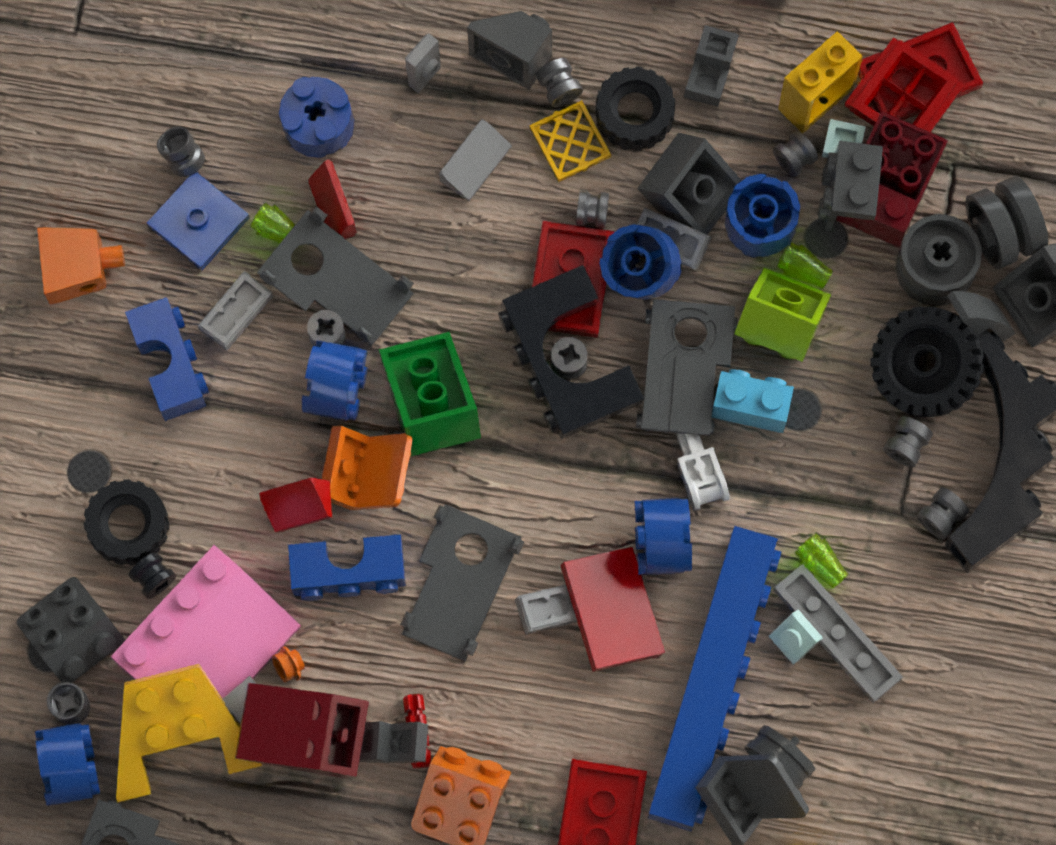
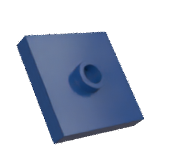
[147,172,250,271]

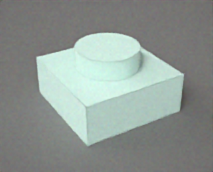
[822,119,866,158]
[769,610,823,665]

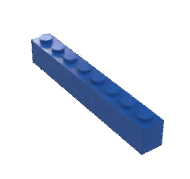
[648,526,782,832]

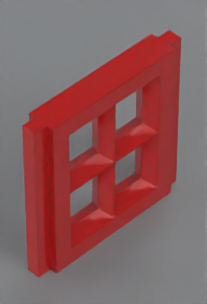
[844,37,965,132]

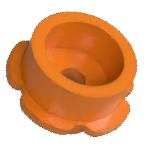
[272,646,305,683]

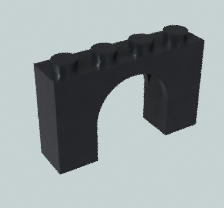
[498,265,644,439]

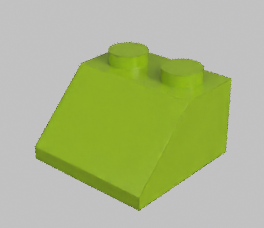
[734,268,831,362]

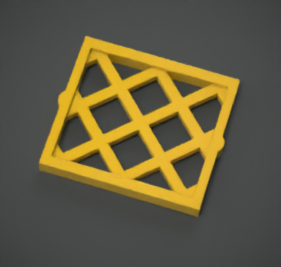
[529,100,612,182]

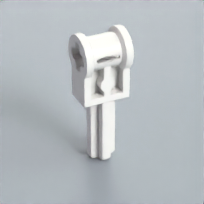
[676,433,730,511]

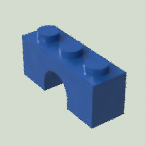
[125,297,209,421]
[288,534,406,601]

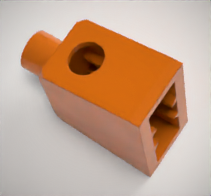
[37,227,125,305]

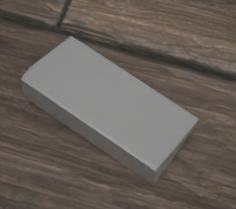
[439,119,512,201]

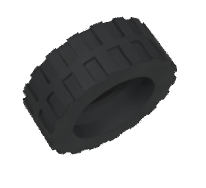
[596,67,675,151]
[84,479,169,566]

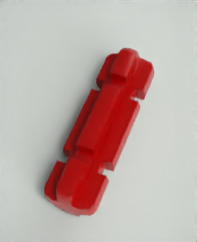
[403,694,432,769]

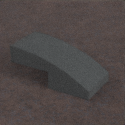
[684,25,739,107]
[947,291,1016,341]
[359,721,429,763]

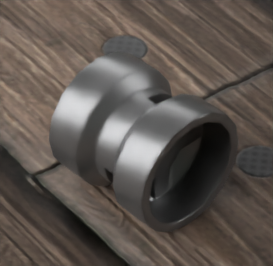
[536,58,583,108]
[157,126,205,177]
[883,416,933,467]
[916,487,969,540]
[47,682,90,725]

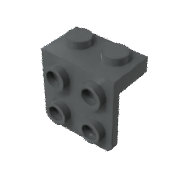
[818,141,883,232]
[16,577,125,683]
[695,754,809,845]

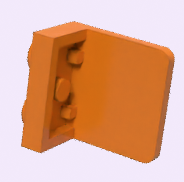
[322,426,412,510]
[411,746,511,845]

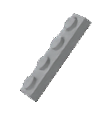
[773,564,903,704]

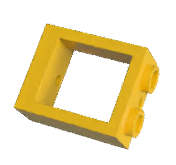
[778,31,863,134]

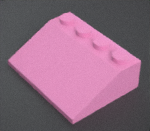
[110,545,301,699]

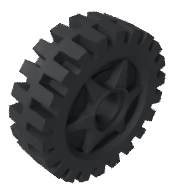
[870,306,984,417]

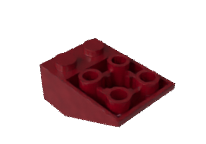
[836,111,948,248]
[235,683,369,779]

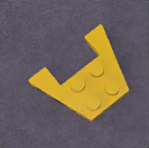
[116,664,262,803]

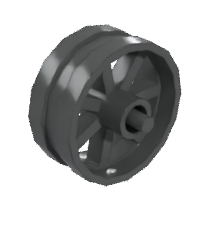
[744,725,816,790]

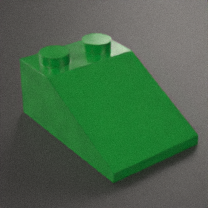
[379,332,481,457]

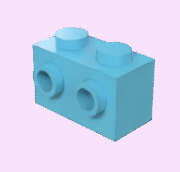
[712,369,794,433]

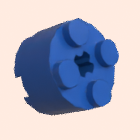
[279,77,355,158]
[725,174,800,258]
[600,224,681,300]
[302,340,368,421]
[634,498,692,575]
[35,723,100,806]

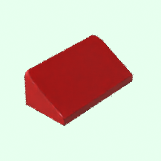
[308,159,357,239]
[259,478,332,533]

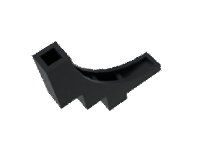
[944,330,1056,574]

